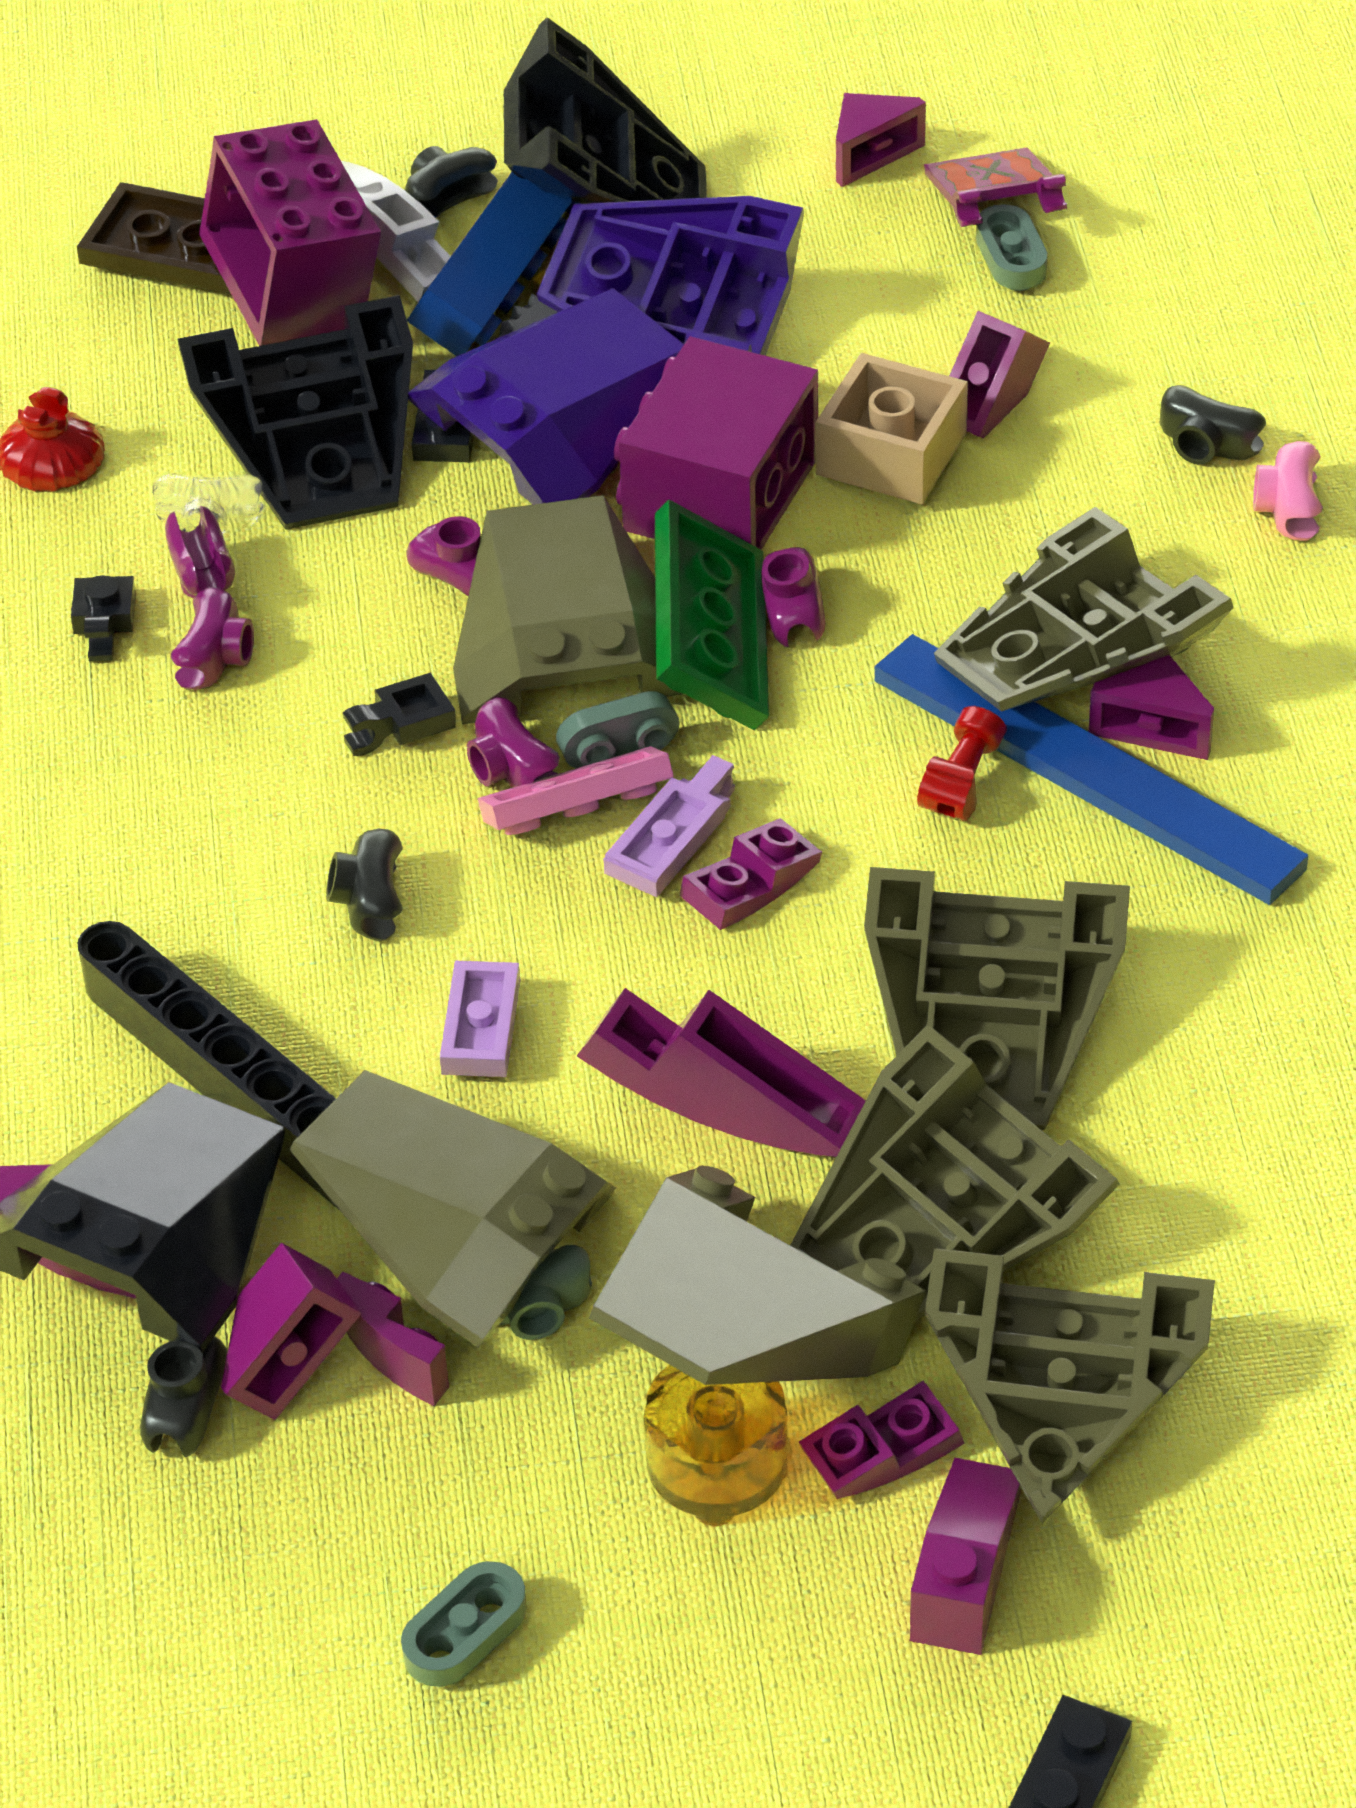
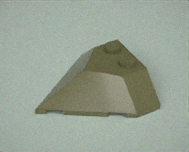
[925,1248,1215,1524]

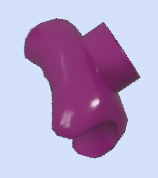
[165,506,235,598]
[406,516,481,596]
[761,547,826,647]
[171,587,254,690]
[467,697,560,788]

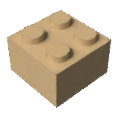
[815,353,968,505]

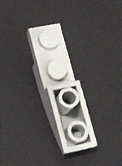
[341,161,451,302]

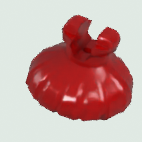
[0,386,105,491]

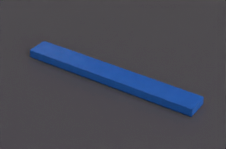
[874,634,1308,905]

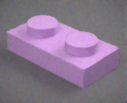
[440,960,521,1077]

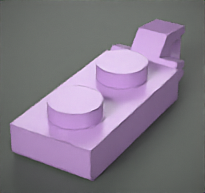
[603,755,735,898]

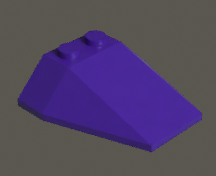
[537,196,804,356]
[408,288,684,505]

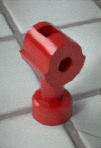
[917,706,1007,821]

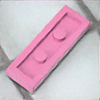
[477,746,674,835]

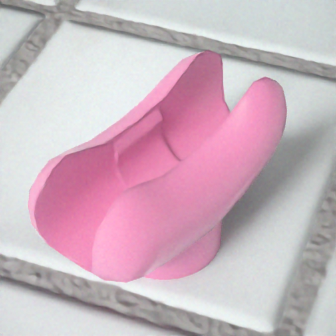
[1253,441,1323,541]

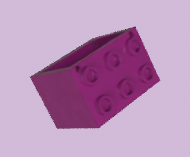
[199,119,381,346]
[614,336,818,550]

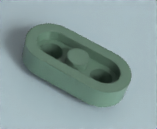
[976,204,1048,291]
[556,691,680,769]
[401,1561,527,1687]

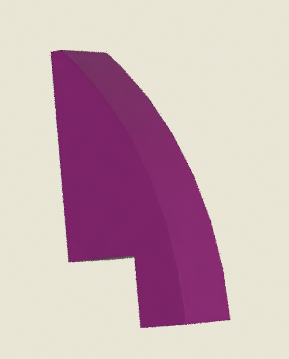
[577,988,866,1157]

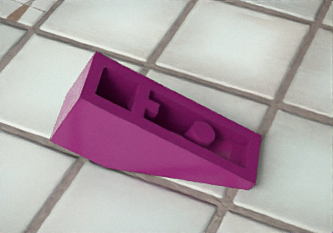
[910,1458,1022,1655]

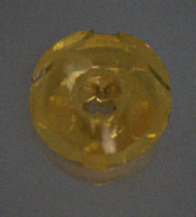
[644,1365,788,1526]

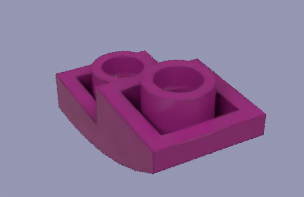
[679,818,822,930]
[337,1272,449,1407]
[799,1380,965,1499]

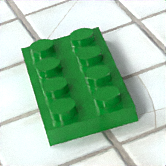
[655,499,769,731]

